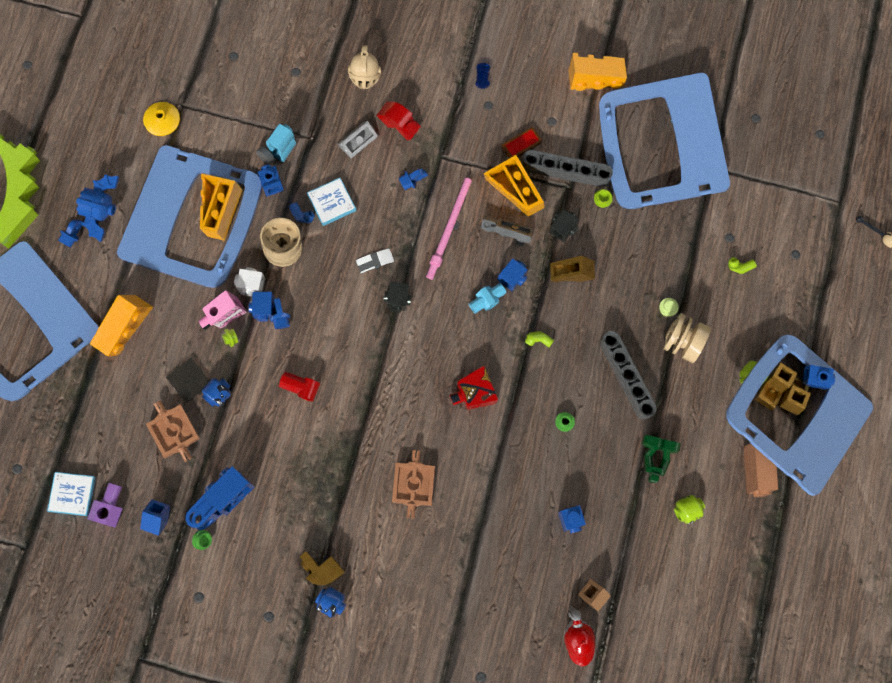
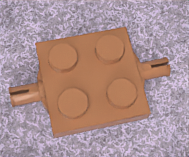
[146,401,200,462]
[392,450,435,519]

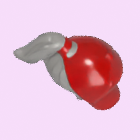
[564,606,596,666]

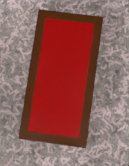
[501,127,542,159]

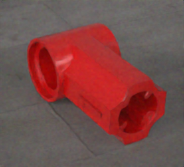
[279,371,320,402]

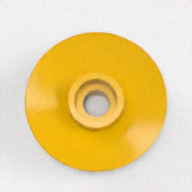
[143,102,180,136]

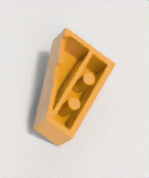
[568,53,627,91]
[484,155,545,217]
[200,173,242,241]
[90,295,153,357]

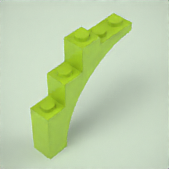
[0,134,40,249]

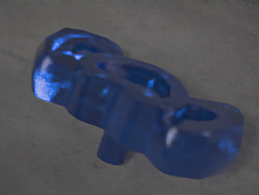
[475,63,491,89]

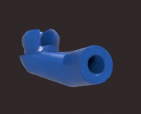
[289,203,314,224]

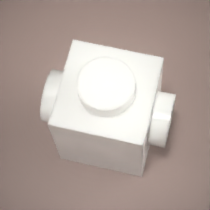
[234,268,265,296]

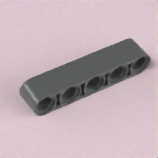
[522,150,613,187]
[600,331,656,420]

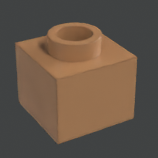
[578,579,611,611]

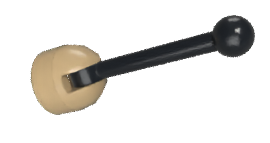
[856,216,892,248]

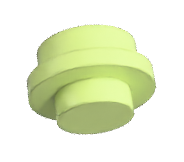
[659,298,679,317]

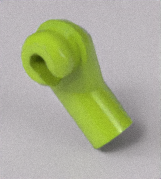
[728,257,756,274]
[525,331,554,348]

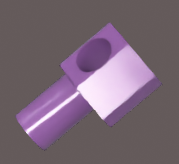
[87,483,123,528]

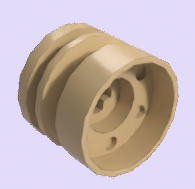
[260,218,303,267]
[663,313,711,363]

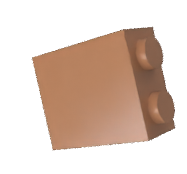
[744,441,778,497]

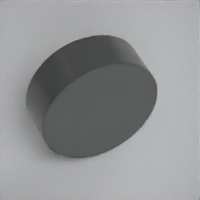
[256,146,274,164]

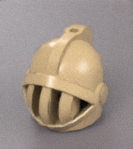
[348,45,381,89]

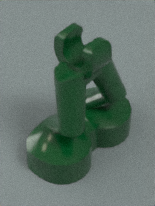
[641,435,681,483]

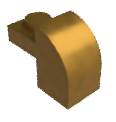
[755,363,797,411]
[778,377,811,415]
[299,551,345,585]

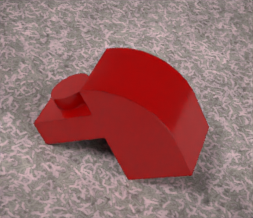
[376,101,421,140]

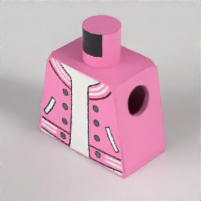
[199,290,247,330]

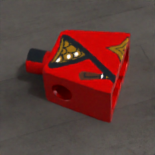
[449,366,498,410]

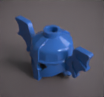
[76,174,119,242]

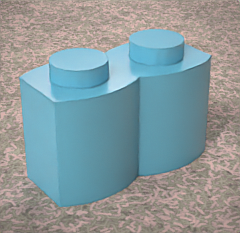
[266,124,296,162]

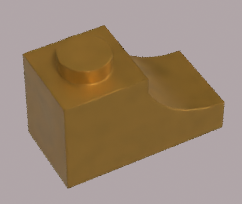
[550,256,595,282]

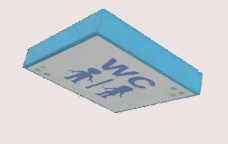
[307,178,356,226]
[47,472,96,516]

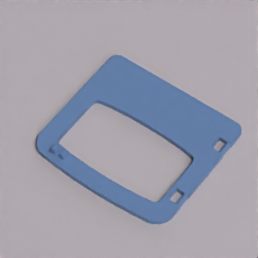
[599,73,730,209]
[117,145,262,288]
[0,241,99,401]
[726,335,873,496]

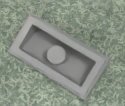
[337,121,378,159]

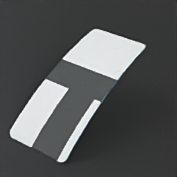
[356,249,394,273]

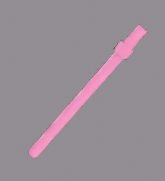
[426,178,472,280]

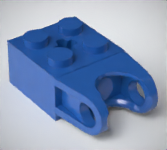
[186,466,255,530]

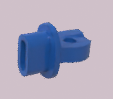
[399,169,428,190]
[58,219,83,248]
[270,298,290,329]

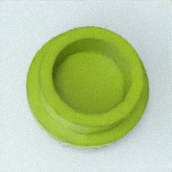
[594,189,613,208]
[222,328,238,347]

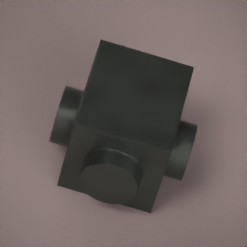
[549,210,579,243]
[384,281,412,313]

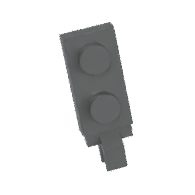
[481,216,534,243]

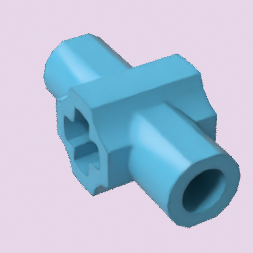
[468,283,506,314]

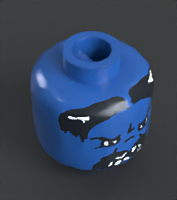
[202,378,231,407]
[315,587,347,618]

